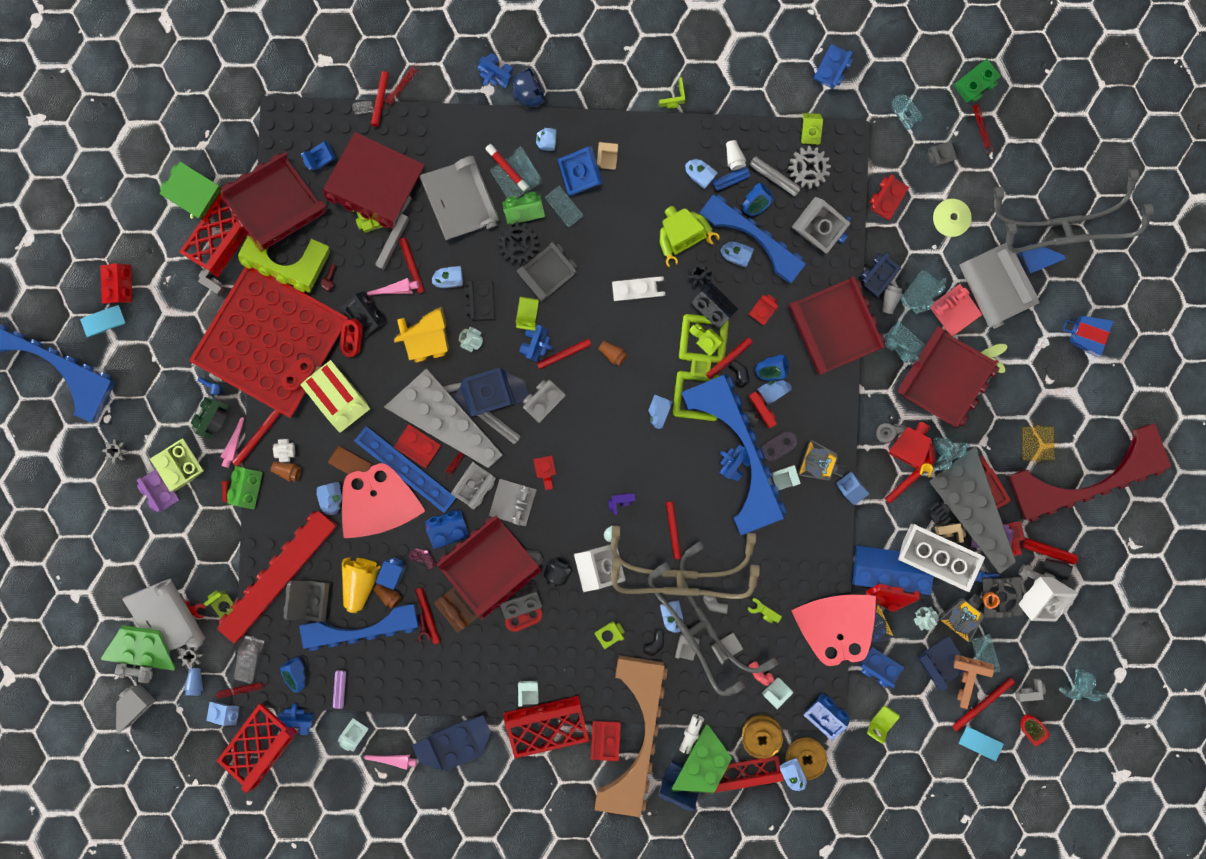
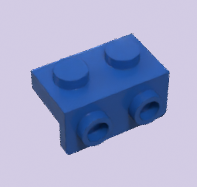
[425,509,469,549]

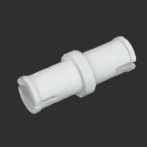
[679,714,704,754]

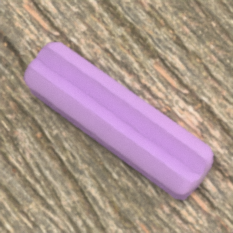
[333,670,346,709]

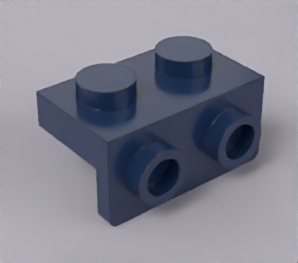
[860,252,901,298]

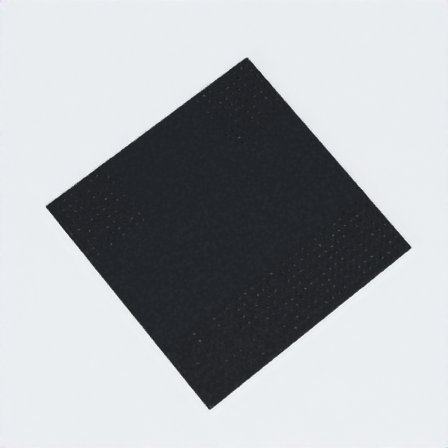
[233,96,870,731]

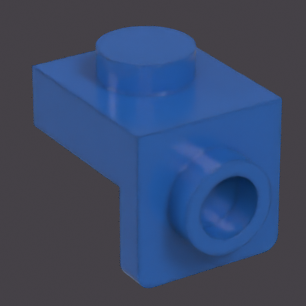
[301,141,336,170]

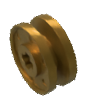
[742,714,783,759]
[785,737,828,780]

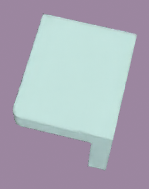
[772,465,801,490]
[762,678,793,709]
[518,681,538,706]

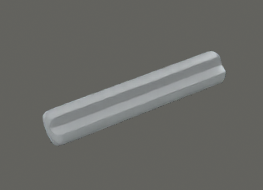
[750,157,801,196]
[477,412,520,444]

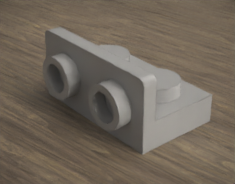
[522,379,566,423]

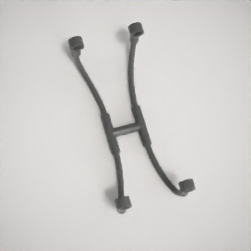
[994,169,1154,253]
[648,541,779,696]

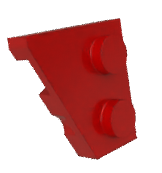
[866,584,920,612]

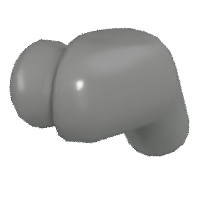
[703,595,728,614]

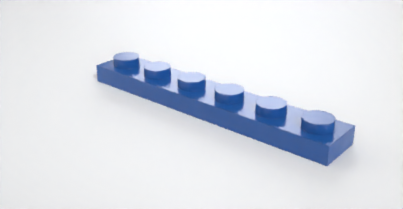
[354,426,456,513]

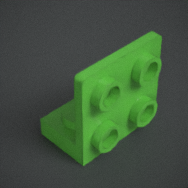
[502,192,545,224]

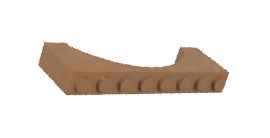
[595,655,668,817]

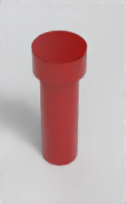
[221,481,229,502]

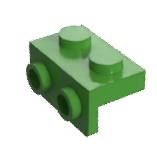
[227,466,262,509]

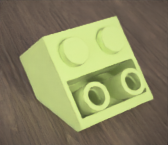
[150,438,204,492]

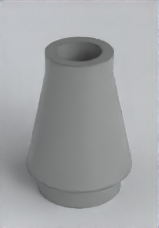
[882,285,903,314]

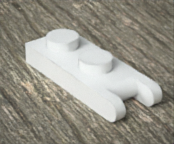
[612,277,666,301]

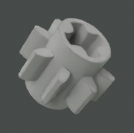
[102,439,128,463]
[178,646,204,668]

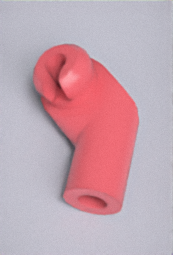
[748,662,774,686]

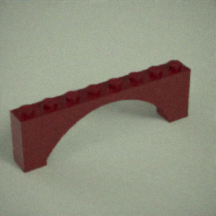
[1006,423,1171,522]

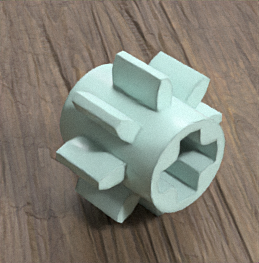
[459,327,483,352]
[913,606,939,630]

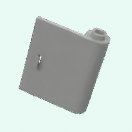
[420,156,500,240]
[959,243,1040,329]
[122,579,205,650]

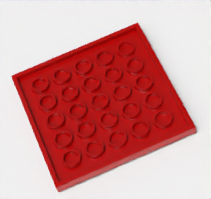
[189,267,349,418]

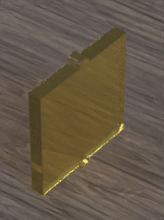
[1022,425,1055,462]

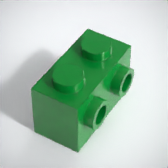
[953,59,1001,104]

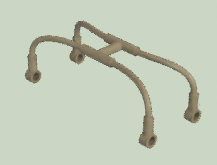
[611,526,760,599]

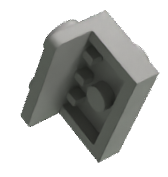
[451,462,496,510]

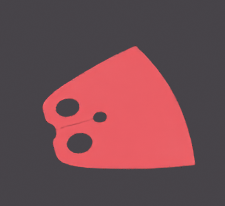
[342,463,425,538]
[791,595,876,666]

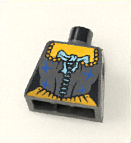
[797,440,846,481]
[938,593,984,642]

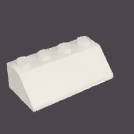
[898,524,985,592]

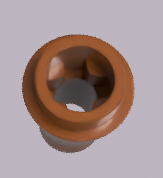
[598,340,628,366]
[271,461,301,482]
[373,583,402,609]

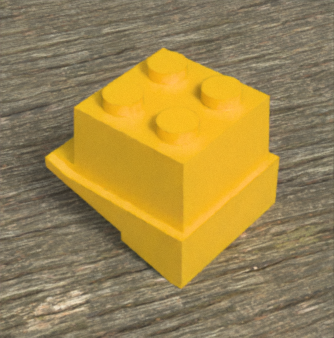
[394,307,449,362]

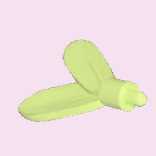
[980,344,1007,373]

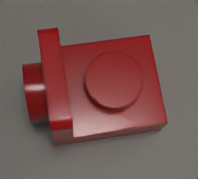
[748,295,779,326]

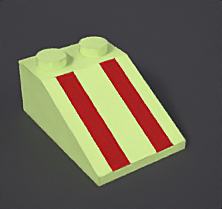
[300,360,370,433]

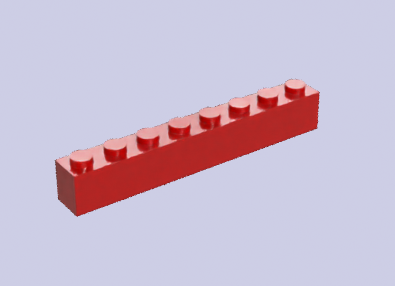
[217,510,338,644]

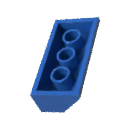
[852,545,934,595]

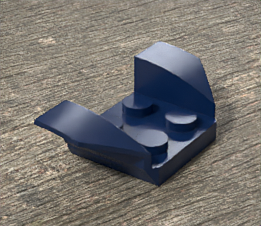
[454,367,529,418]
[412,715,491,771]

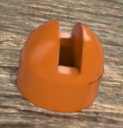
[983,592,1000,609]

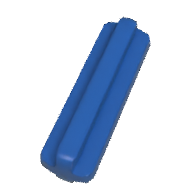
[713,167,750,191]

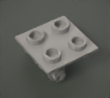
[489,479,536,526]

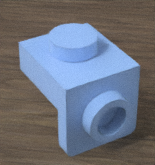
[206,702,239,726]

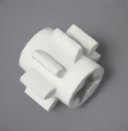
[273,439,295,462]

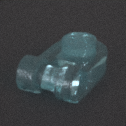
[891,94,924,130]

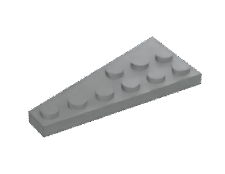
[384,369,503,468]

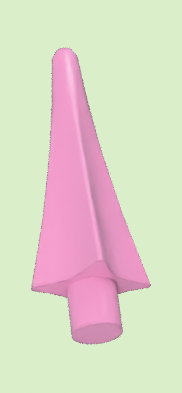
[367,278,419,296]
[220,417,244,468]
[364,754,417,770]

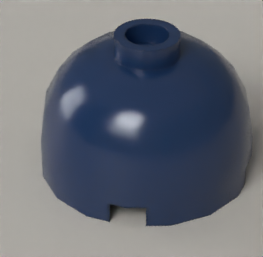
[511,67,546,107]

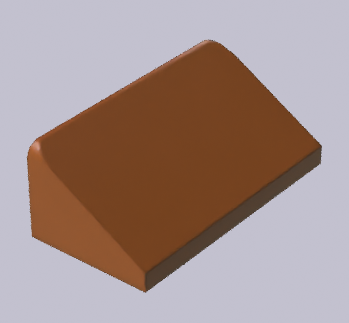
[328,446,372,481]

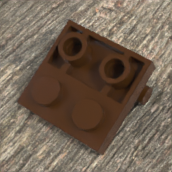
[434,587,478,633]

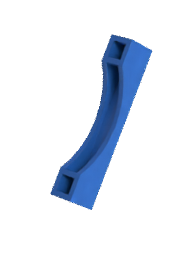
[699,195,805,284]
[299,603,420,651]

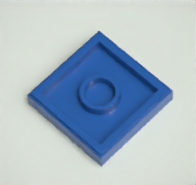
[557,146,603,196]

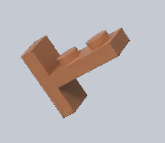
[954,655,994,709]

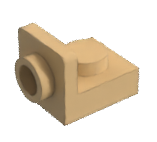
[935,523,966,543]

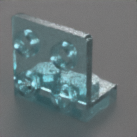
[490,147,542,198]
[900,269,947,314]
[884,321,926,363]

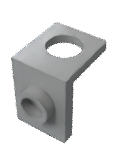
[711,633,743,664]

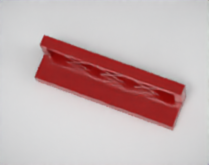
[707,755,784,794]

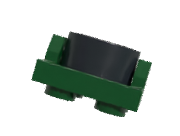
[191,394,228,439]

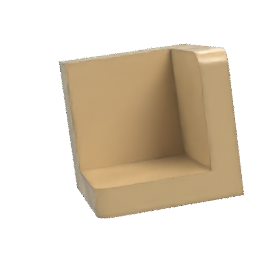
[597,142,618,170]

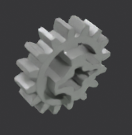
[788,146,831,189]

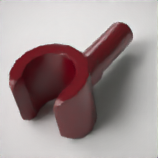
[321,263,336,292]
[418,614,430,643]

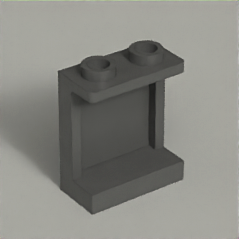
[517,242,577,302]

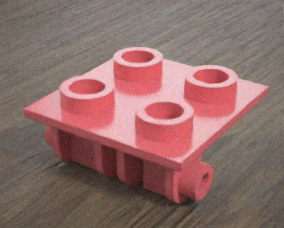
[929,284,983,336]

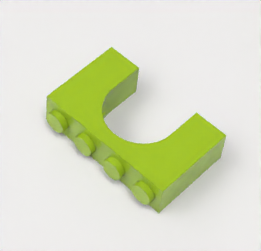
[238,236,330,292]

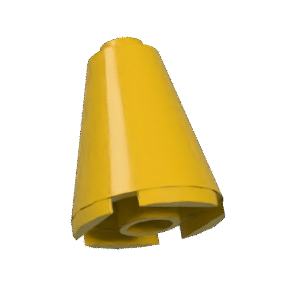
[342,557,381,613]

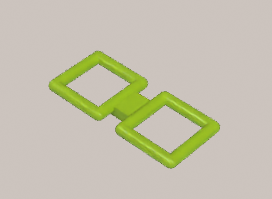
[672,314,729,421]

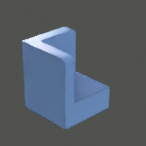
[836,472,869,505]

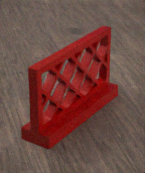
[179,193,248,277]
[504,696,589,758]
[217,703,298,793]

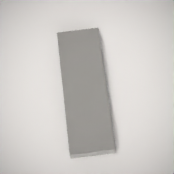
[376,214,410,270]
[997,248,1037,304]

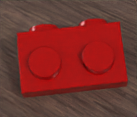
[100,263,132,304]

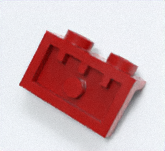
[869,174,909,221]

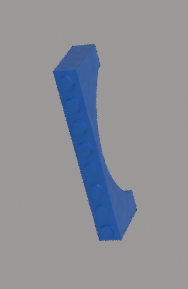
[0,323,116,423]
[682,373,787,535]

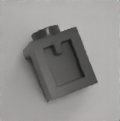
[927,141,957,167]

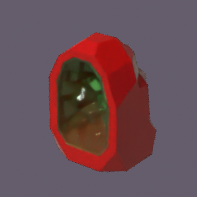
[1020,714,1051,747]

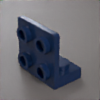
[916,636,964,691]
[658,759,699,812]

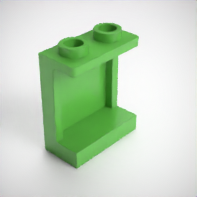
[159,162,222,220]

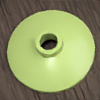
[933,199,972,237]

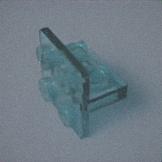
[931,437,970,471]
[1059,669,1107,701]

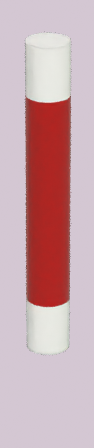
[485,144,529,192]

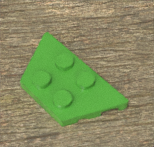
[101,625,176,670]
[671,724,732,793]

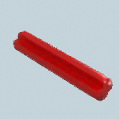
[1022,538,1078,565]

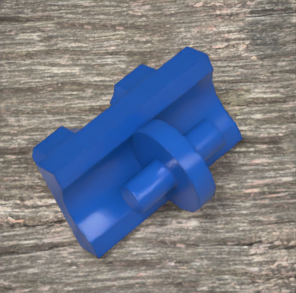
[477,53,513,88]
[519,325,553,362]
[719,445,751,481]
[276,704,314,735]

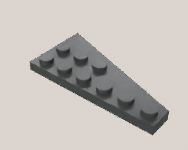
[929,446,1016,574]

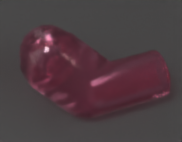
[409,548,436,570]

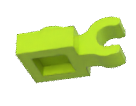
[689,323,724,356]
[747,598,782,624]

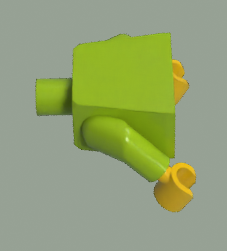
[659,206,720,267]

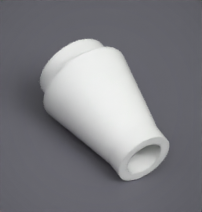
[726,140,746,171]

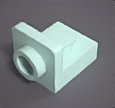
[338,718,368,752]

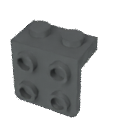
[284,581,330,622]

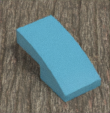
[80,305,125,337]
[959,726,1004,761]

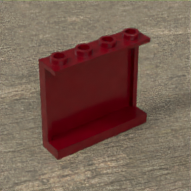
[323,132,425,229]
[221,152,326,252]
[788,276,885,375]
[897,326,1000,429]
[436,515,542,620]

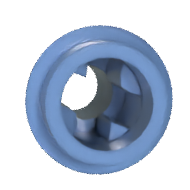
[184,668,203,696]

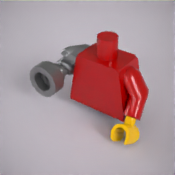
[876,422,936,477]

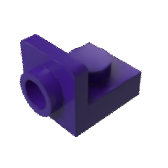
[608,493,636,515]

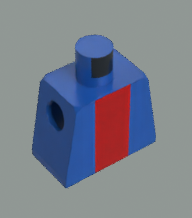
[1063,316,1113,357]

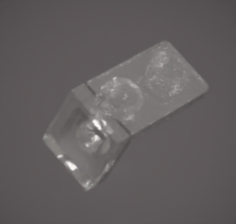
[234,636,264,684]

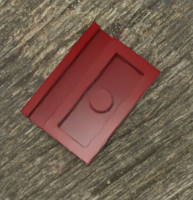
[747,391,777,429]
[394,424,441,468]
[591,720,621,761]

